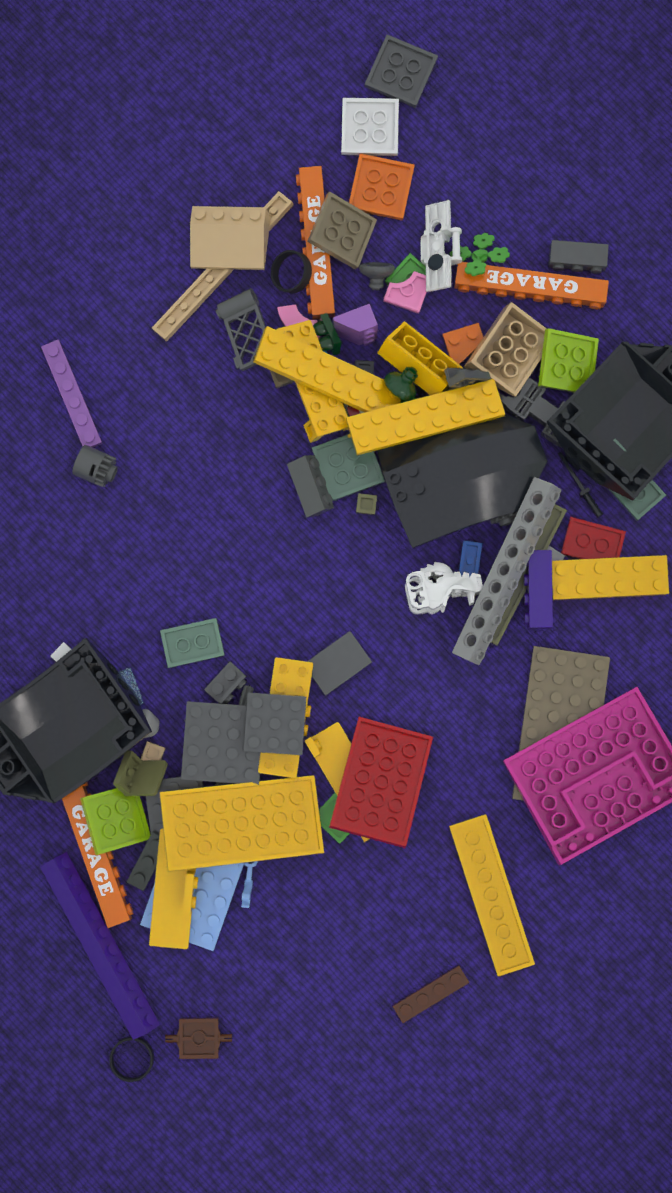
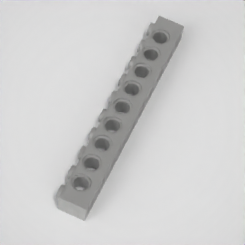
[452,477,561,665]

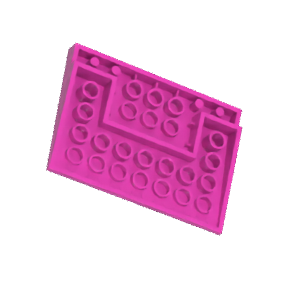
[503,687,672,865]

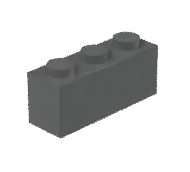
[548,240,609,274]
[287,455,334,518]

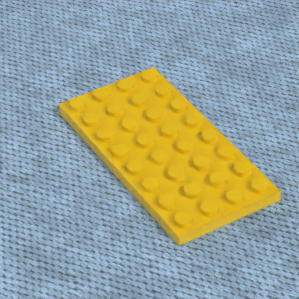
[159,775,324,872]

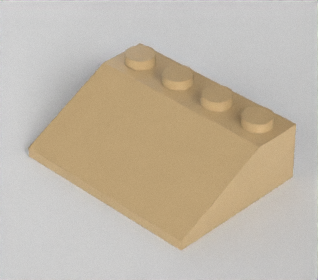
[190,206,271,270]
[464,302,546,397]

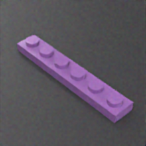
[41,339,103,448]

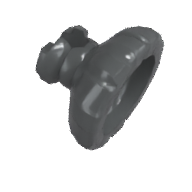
[359,262,395,291]

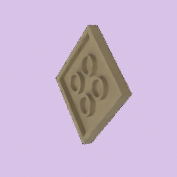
[307,192,377,269]

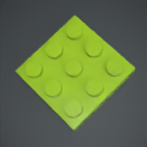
[538,328,599,393]
[80,788,151,855]

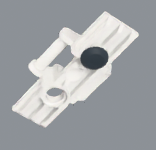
[421,200,462,292]

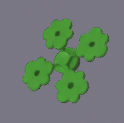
[450,233,510,276]

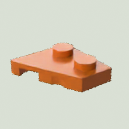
[442,323,483,365]

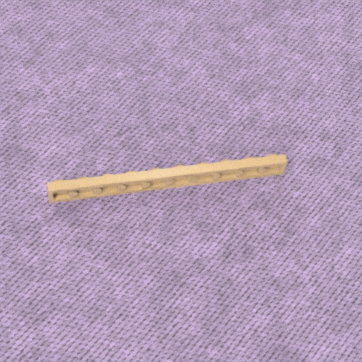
[152,191,293,342]

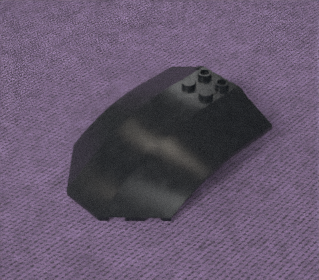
[547,342,672,501]
[377,414,548,548]
[0,638,152,803]

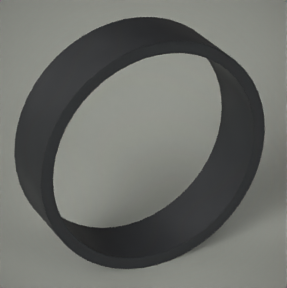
[271,250,312,294]
[109,1036,154,1082]

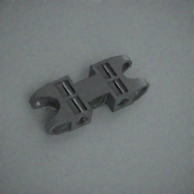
[499,378,565,448]

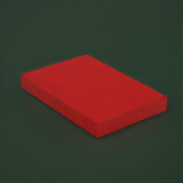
[561,517,626,559]

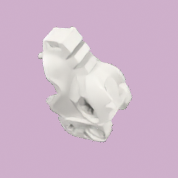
[405,562,483,614]

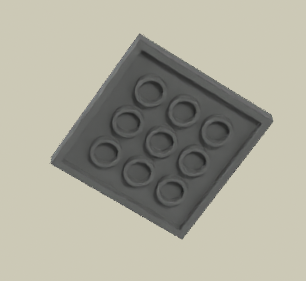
[181,701,261,785]

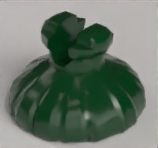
[384,367,418,401]

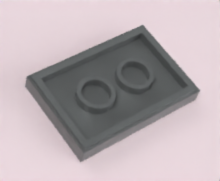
[307,631,372,696]

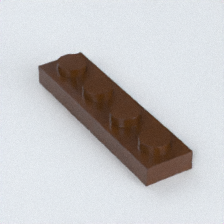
[392,965,469,1023]

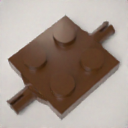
[165,1017,232,1059]

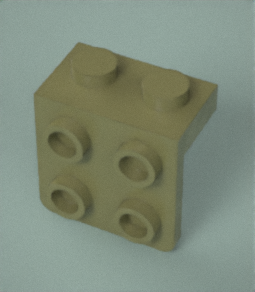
[113,750,168,796]

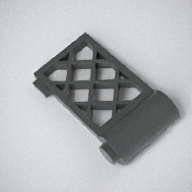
[216,288,266,371]

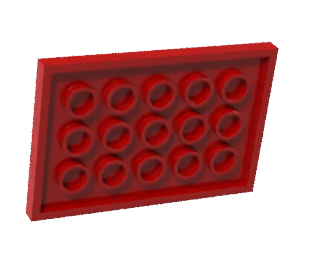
[329,717,433,848]

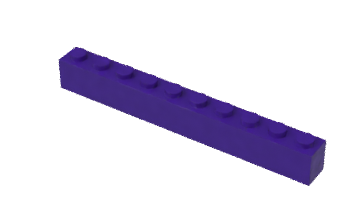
[40,852,160,1040]

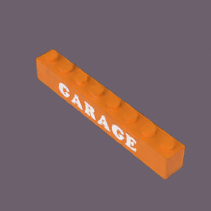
[296,166,335,320]
[454,262,609,309]
[62,782,134,928]

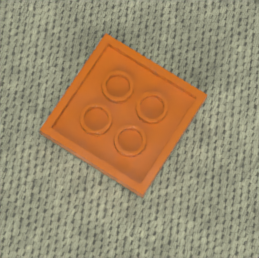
[349,153,415,221]

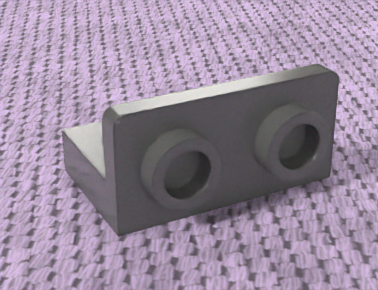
[444,368,491,388]
[204,662,247,704]

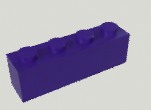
[523,550,553,629]

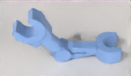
[241,861,258,908]

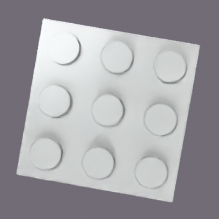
[341,98,399,156]

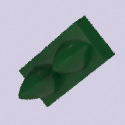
[313,313,341,355]

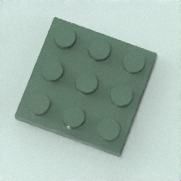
[312,434,385,501]

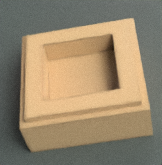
[141,741,166,761]

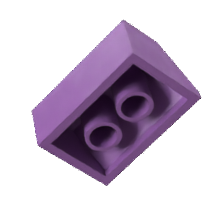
[333,304,378,346]

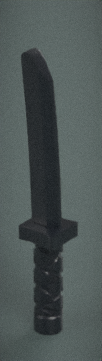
[557,452,603,518]

